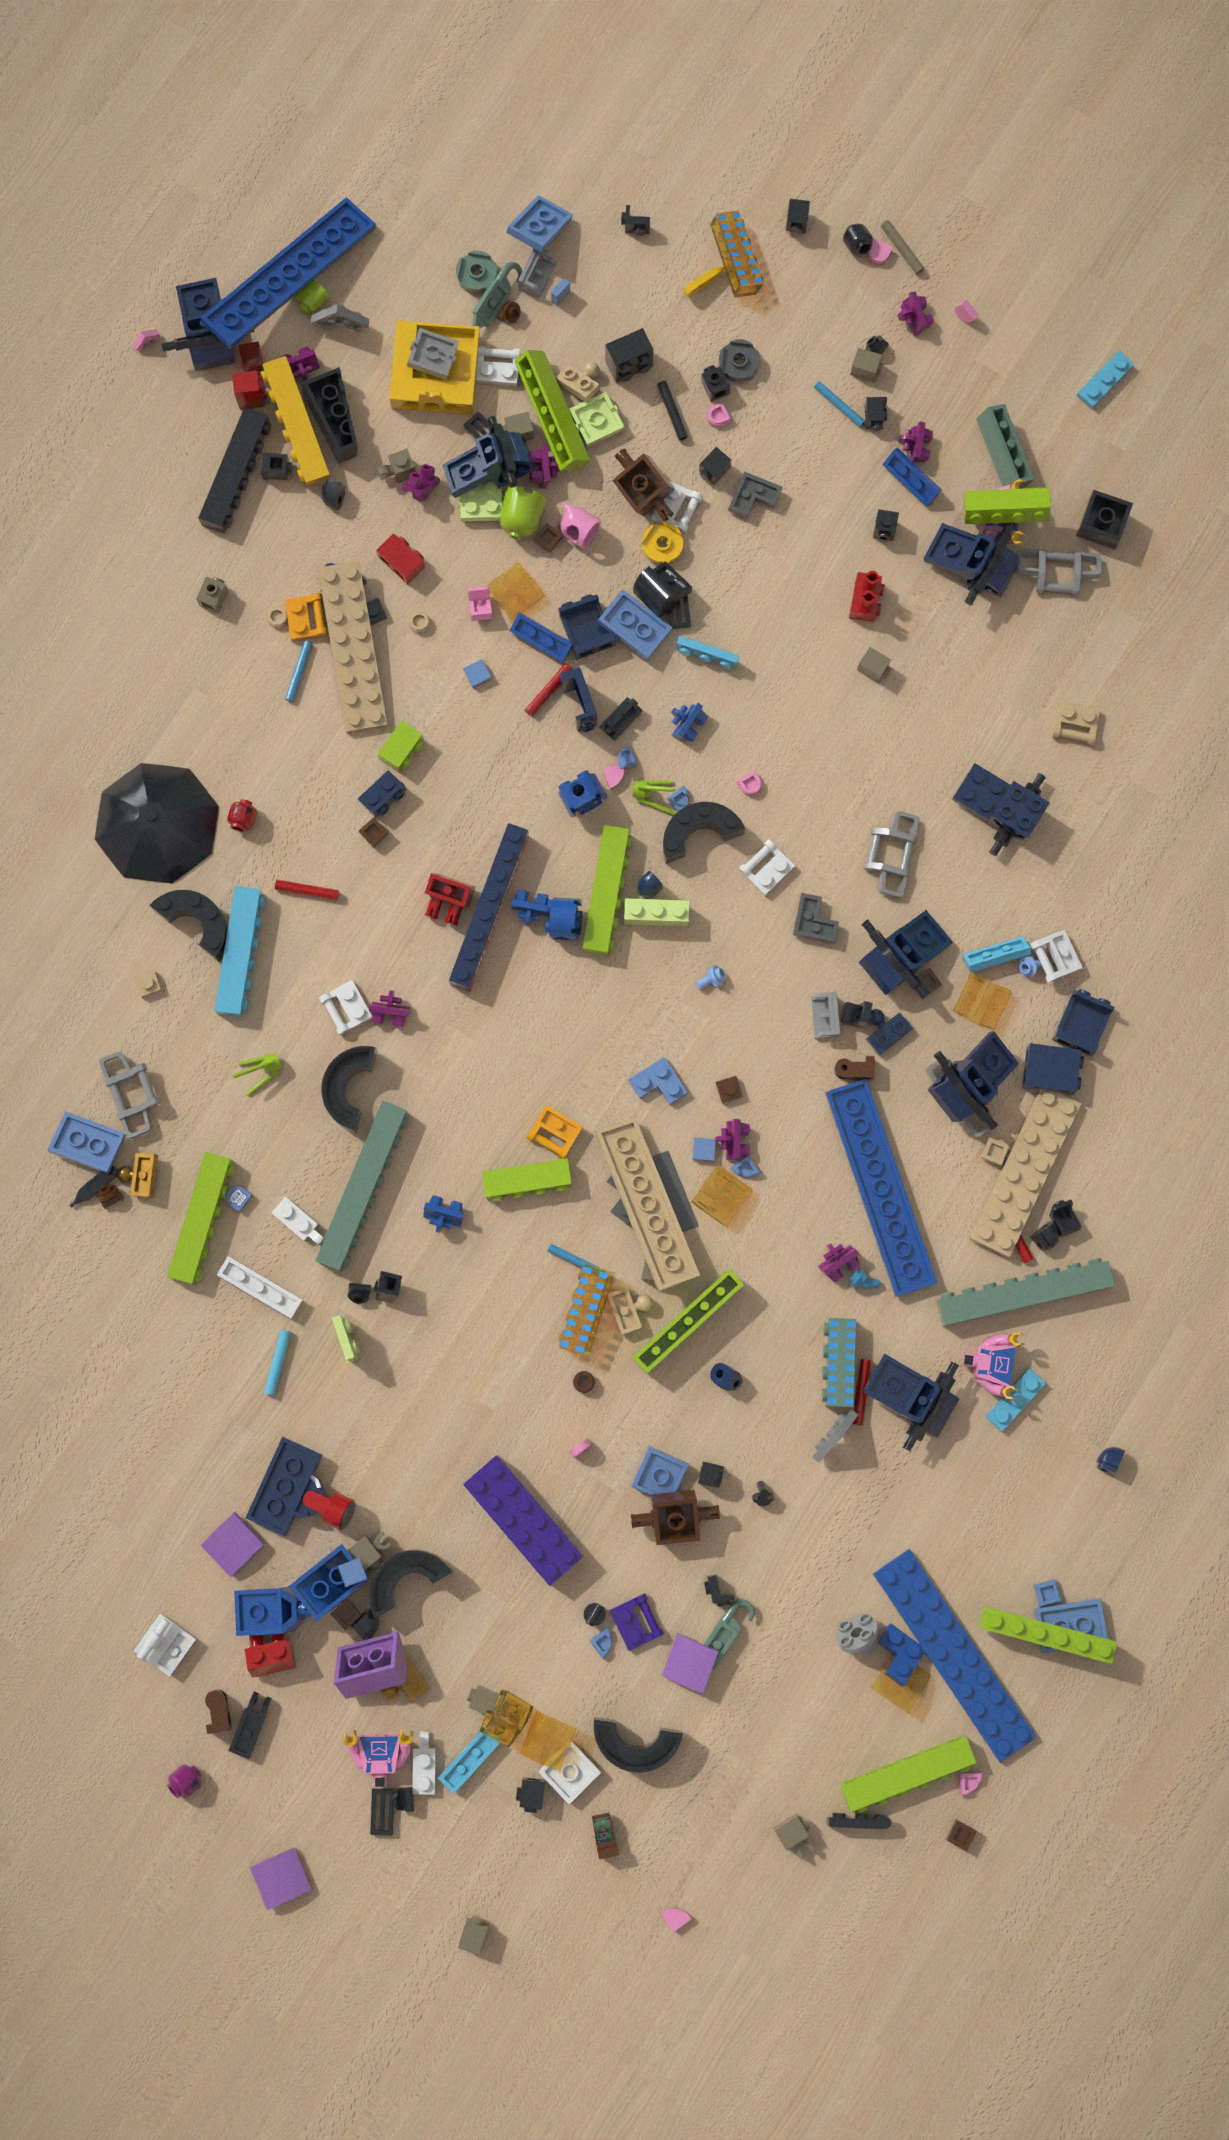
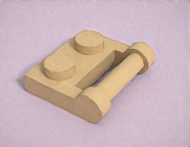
[1052,700,1100,745]

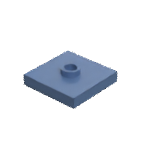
[631,1446,689,1495]

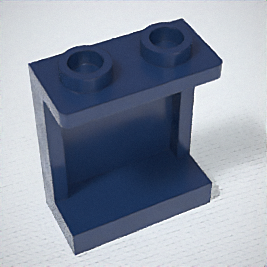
[558,594,615,660]
[560,667,597,732]
[1052,989,1115,1057]
[1022,1043,1084,1095]

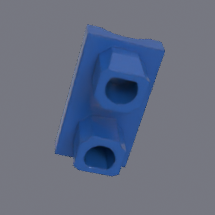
[671,703,708,742]
[511,889,550,926]
[423,1195,463,1233]

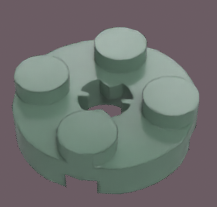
[456,251,497,293]

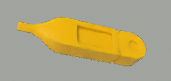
[683,263,729,298]

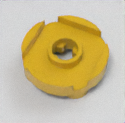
[642,522,683,565]

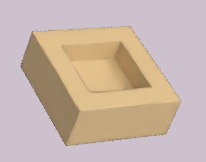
[134,970,162,998]
[981,1137,1009,1166]

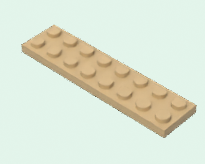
[318,561,388,733]
[969,1089,1081,1258]
[595,1117,700,1292]

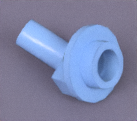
[1018,956,1042,977]
[696,965,726,990]

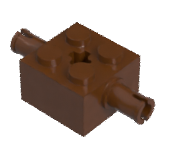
[612,449,675,522]
[631,1490,720,1545]

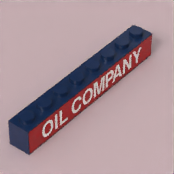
[449,823,529,992]

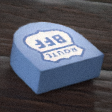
[226,1186,253,1212]

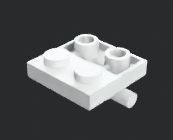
[134,1613,197,1677]

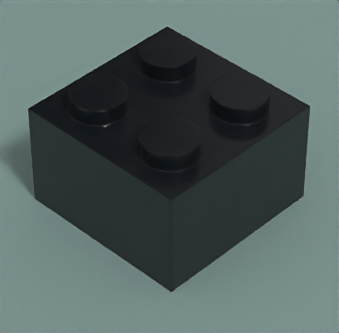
[605,328,654,383]
[1076,490,1133,549]

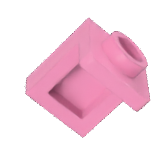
[468,586,492,621]

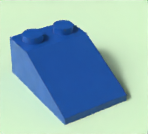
[288,1544,369,1622]

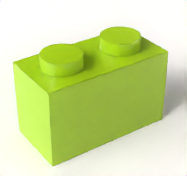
[378,721,424,773]

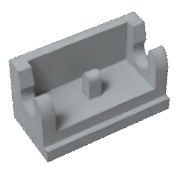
[518,249,556,298]
[811,992,840,1039]

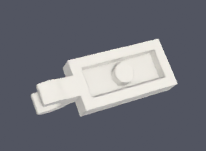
[272,1197,325,1246]
[412,1731,436,1795]

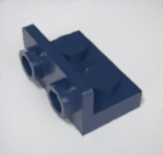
[358,770,406,818]

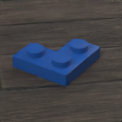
[877,1623,926,1687]

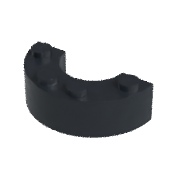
[663,802,745,864]
[149,890,228,962]
[321,1046,378,1133]
[369,1549,453,1619]
[594,1717,683,1773]

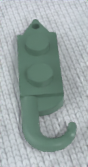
[472,262,522,328]
[703,1599,755,1670]

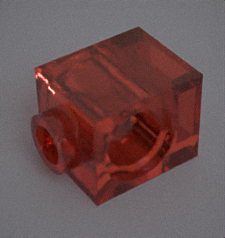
[238,341,264,376]

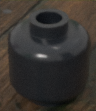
[843,223,873,255]

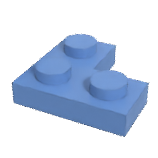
[628,1057,688,1105]

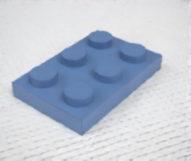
[506,195,573,253]
[597,589,673,661]
[48,1111,126,1174]
[1034,1598,1108,1654]

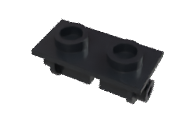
[599,697,643,741]

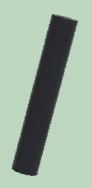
[657,381,688,441]

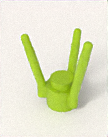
[632,780,677,816]
[232,1053,282,1096]

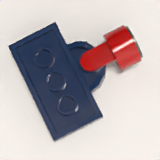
[245,1437,356,1536]

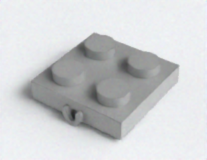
[407,328,459,380]

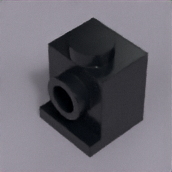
[701,365,730,402]
[864,397,887,431]
[261,453,293,480]
[374,1271,402,1303]
[698,1461,724,1488]

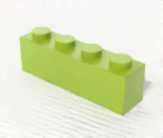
[963,487,1051,525]
[482,1158,572,1202]

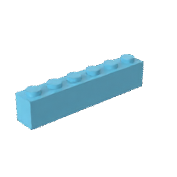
[214,886,265,1018]

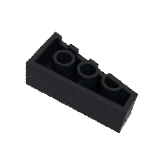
[302,367,357,464]

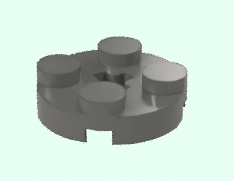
[719,339,760,382]

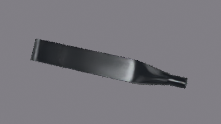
[69,1166,118,1208]

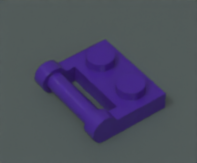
[610,1593,665,1651]

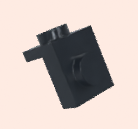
[621,205,650,236]
[841,1001,874,1028]
[1049,1199,1082,1237]
[704,1574,735,1607]

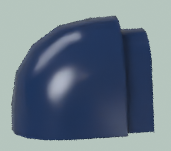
[637,871,663,898]
[710,1363,742,1391]
[1096,1447,1125,1477]

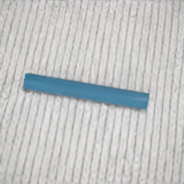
[814,381,866,427]
[285,641,312,702]
[548,1244,609,1280]

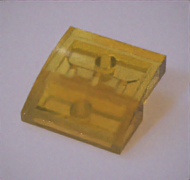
[486,562,545,621]
[953,973,1012,1030]
[691,1165,753,1227]
[870,1653,931,1714]
[480,1690,534,1747]
[520,1711,577,1771]

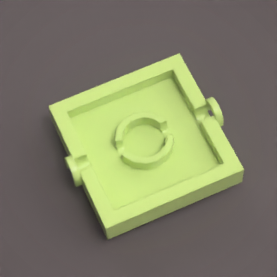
[569,392,624,447]
[458,479,504,522]
[331,1316,360,1364]

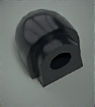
[321,480,346,510]
[1030,1220,1060,1251]
[351,1607,379,1640]

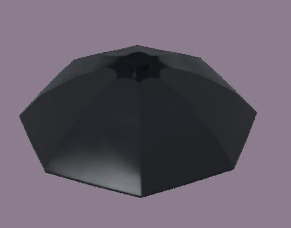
[95,763,219,883]

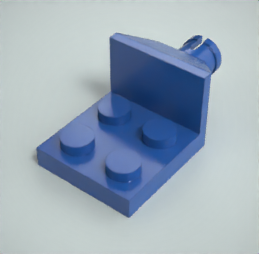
[234,1587,312,1636]

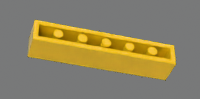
[261,356,330,487]

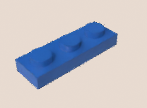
[882,448,942,506]
[509,612,574,662]

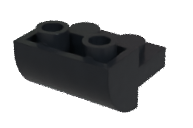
[633,561,692,618]

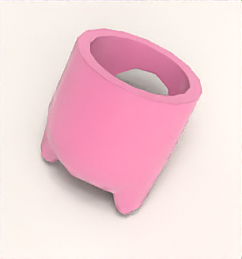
[558,503,602,549]

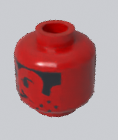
[227,799,257,832]

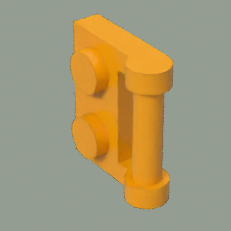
[285,593,328,642]
[526,1105,583,1159]

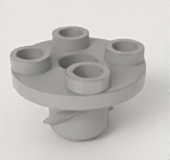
[836,1613,879,1656]

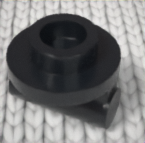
[865,335,889,355]
[348,1283,371,1304]
[752,1481,774,1506]
[584,1603,606,1627]
[392,1787,415,1812]

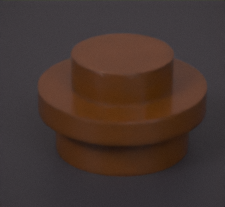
[573,1371,595,1393]

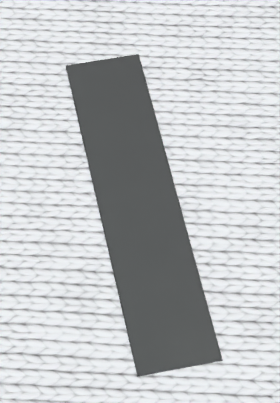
[652,1151,699,1232]

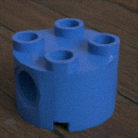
[558,770,607,817]
[545,897,583,941]

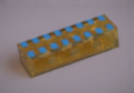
[710,210,764,298]
[559,1264,615,1356]

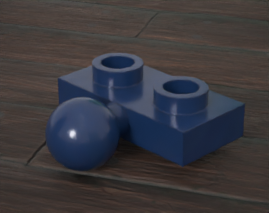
[866,1009,913,1056]

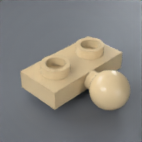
[555,362,600,403]
[607,1287,654,1335]

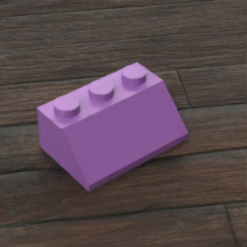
[334,1631,408,1699]

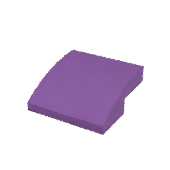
[201,1512,265,1577]
[662,1633,719,1694]
[250,1847,311,1910]

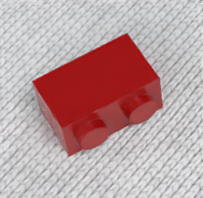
[232,371,267,410]
[376,533,425,585]

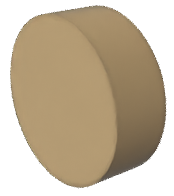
[266,606,288,629]
[409,611,430,633]

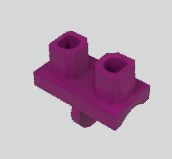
[897,291,934,336]
[280,346,320,381]
[898,421,933,462]
[529,445,560,489]
[402,464,440,502]
[369,990,411,1027]
[715,1119,750,1160]
[818,1243,860,1282]

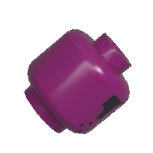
[167,1764,201,1799]

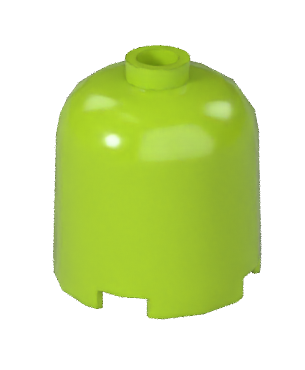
[500,486,546,540]

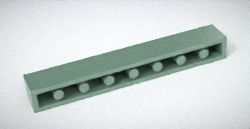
[315,1100,410,1272]
[937,1258,1115,1326]

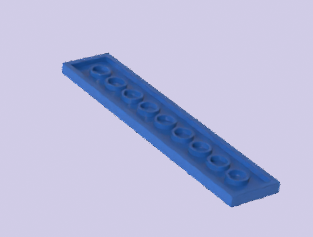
[201,197,376,349]
[825,1079,937,1297]
[873,1549,1036,1763]

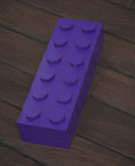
[463,1455,583,1586]

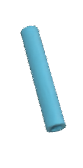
[264,1330,291,1396]

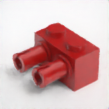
[849,571,885,622]
[424,873,476,926]
[244,1633,296,1678]

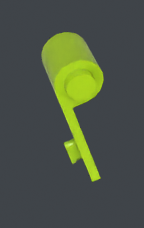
[294,280,330,315]

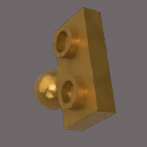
[117,1153,159,1198]
[381,1654,430,1702]

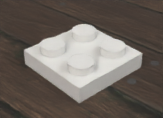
[538,1739,601,1804]

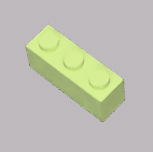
[624,899,689,927]

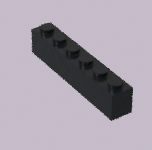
[198,407,271,534]

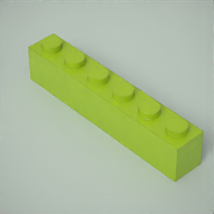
[514,350,590,471]
[582,825,633,957]
[167,1152,235,1285]
[632,1268,744,1374]
[978,1606,1117,1664]
[839,1735,976,1813]

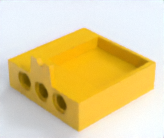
[390,321,480,415]

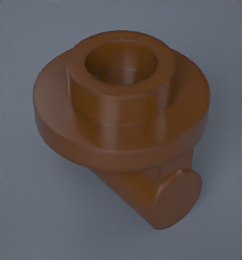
[497,300,521,323]
[97,1184,124,1209]

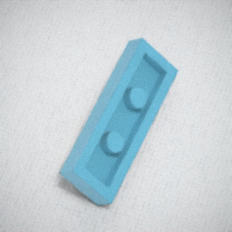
[1077,350,1134,409]
[676,636,739,669]
[963,936,1031,973]
[985,1368,1046,1432]
[438,1727,500,1794]

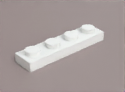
[217,1256,303,1319]

